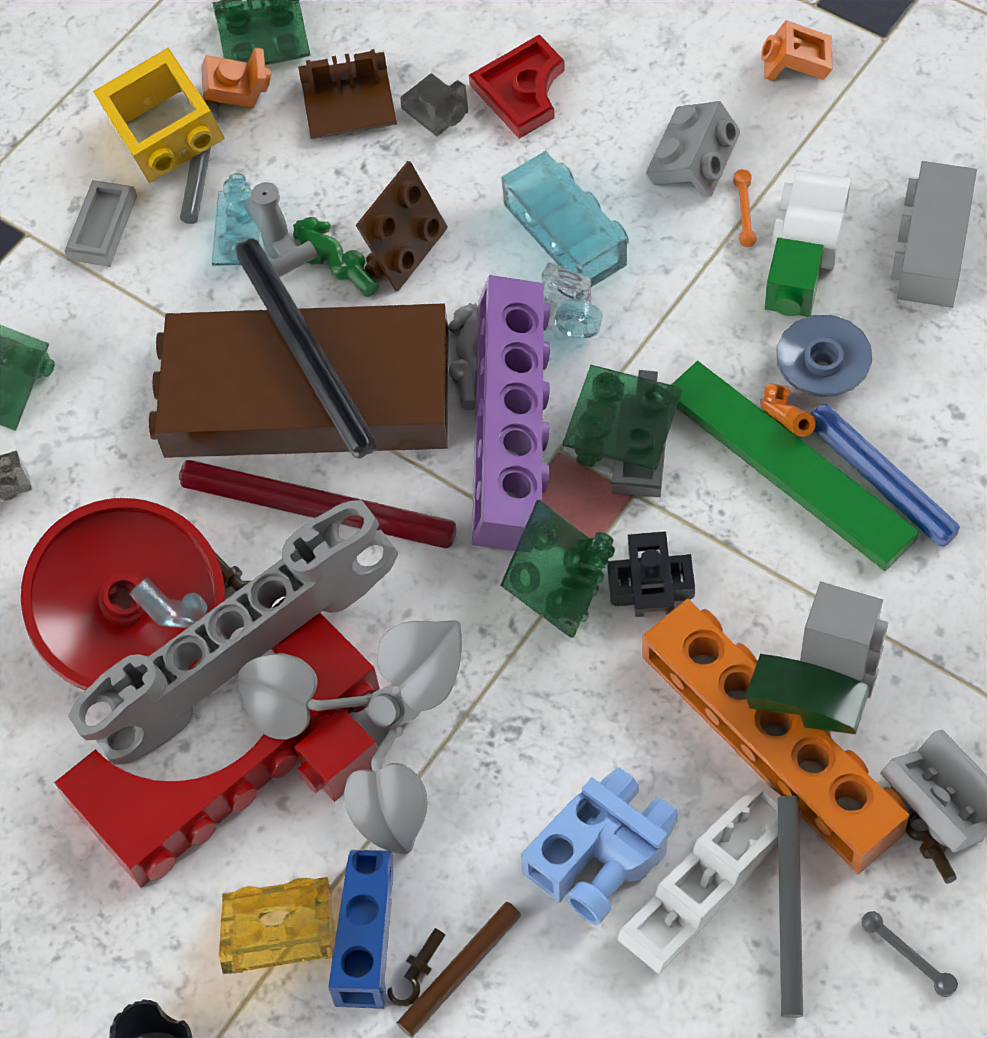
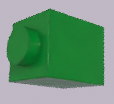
[765,237,824,317]

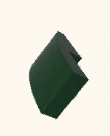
[745,654,869,735]

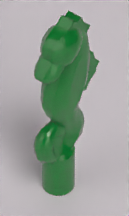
[293,217,379,297]

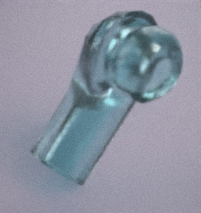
[129,578,207,629]

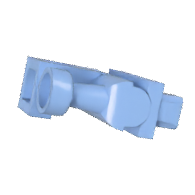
[521,767,678,925]

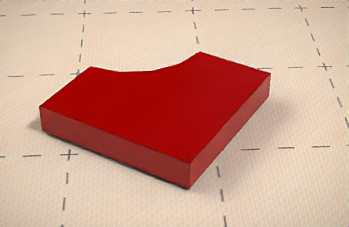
[468,34,565,139]

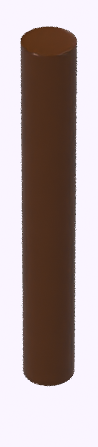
[396,901,521,1038]

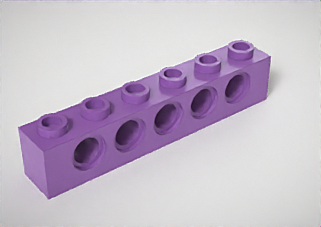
[472,275,550,553]

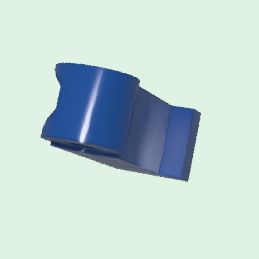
[328,850,393,1009]

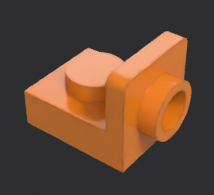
[761,20,833,81]
[201,48,271,108]

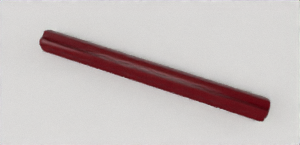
[179,460,457,549]

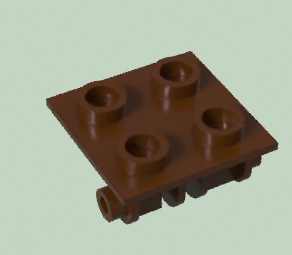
[298,49,397,139]
[355,161,448,291]

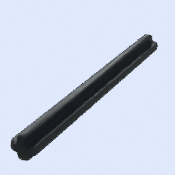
[235,238,376,459]

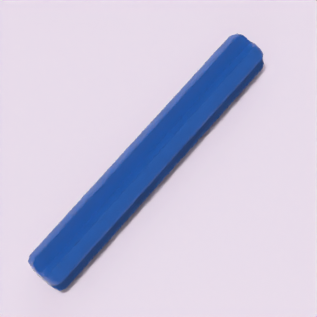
[810,404,960,547]

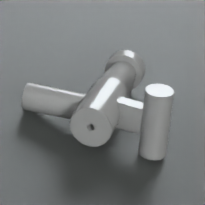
[243,182,318,277]

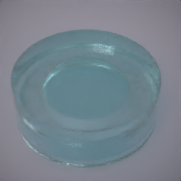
[554,299,603,338]

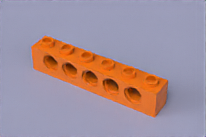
[642,599,910,875]

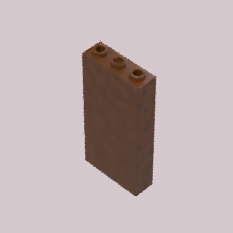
[149,303,449,458]

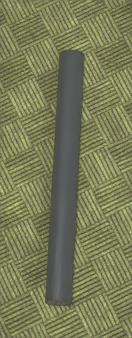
[180,99,219,224]
[777,796,803,1018]

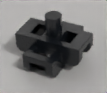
[607,531,695,617]

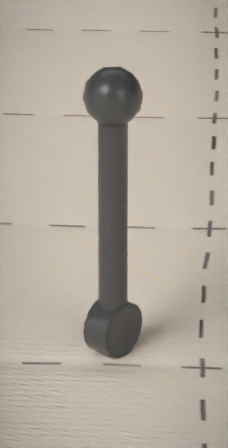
[861,911,958,997]

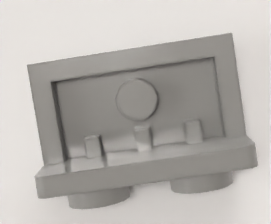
[646,101,740,197]
[880,730,987,852]

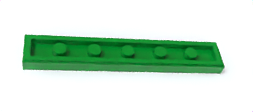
[665,360,919,571]

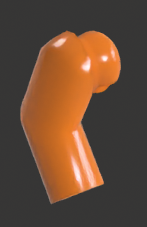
[760,383,815,437]

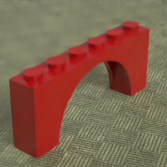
[54,597,380,888]

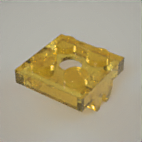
[219,877,336,974]

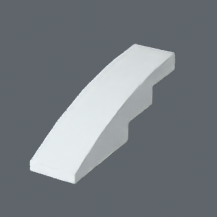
[617,780,802,974]

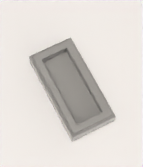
[65,180,137,267]

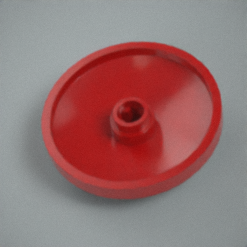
[21,498,225,691]

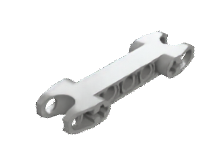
[68,500,398,764]

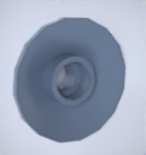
[776,315,872,397]

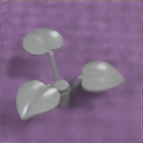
[237,620,462,854]

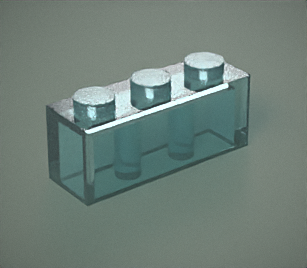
[501,151,629,292]

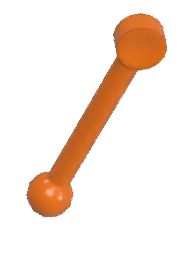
[733,169,757,247]

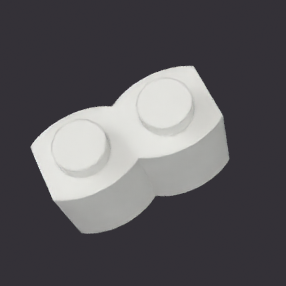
[772,170,851,270]

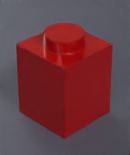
[294,708,378,802]

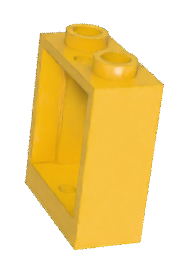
[93,47,225,183]

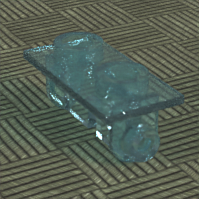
[212,173,260,266]

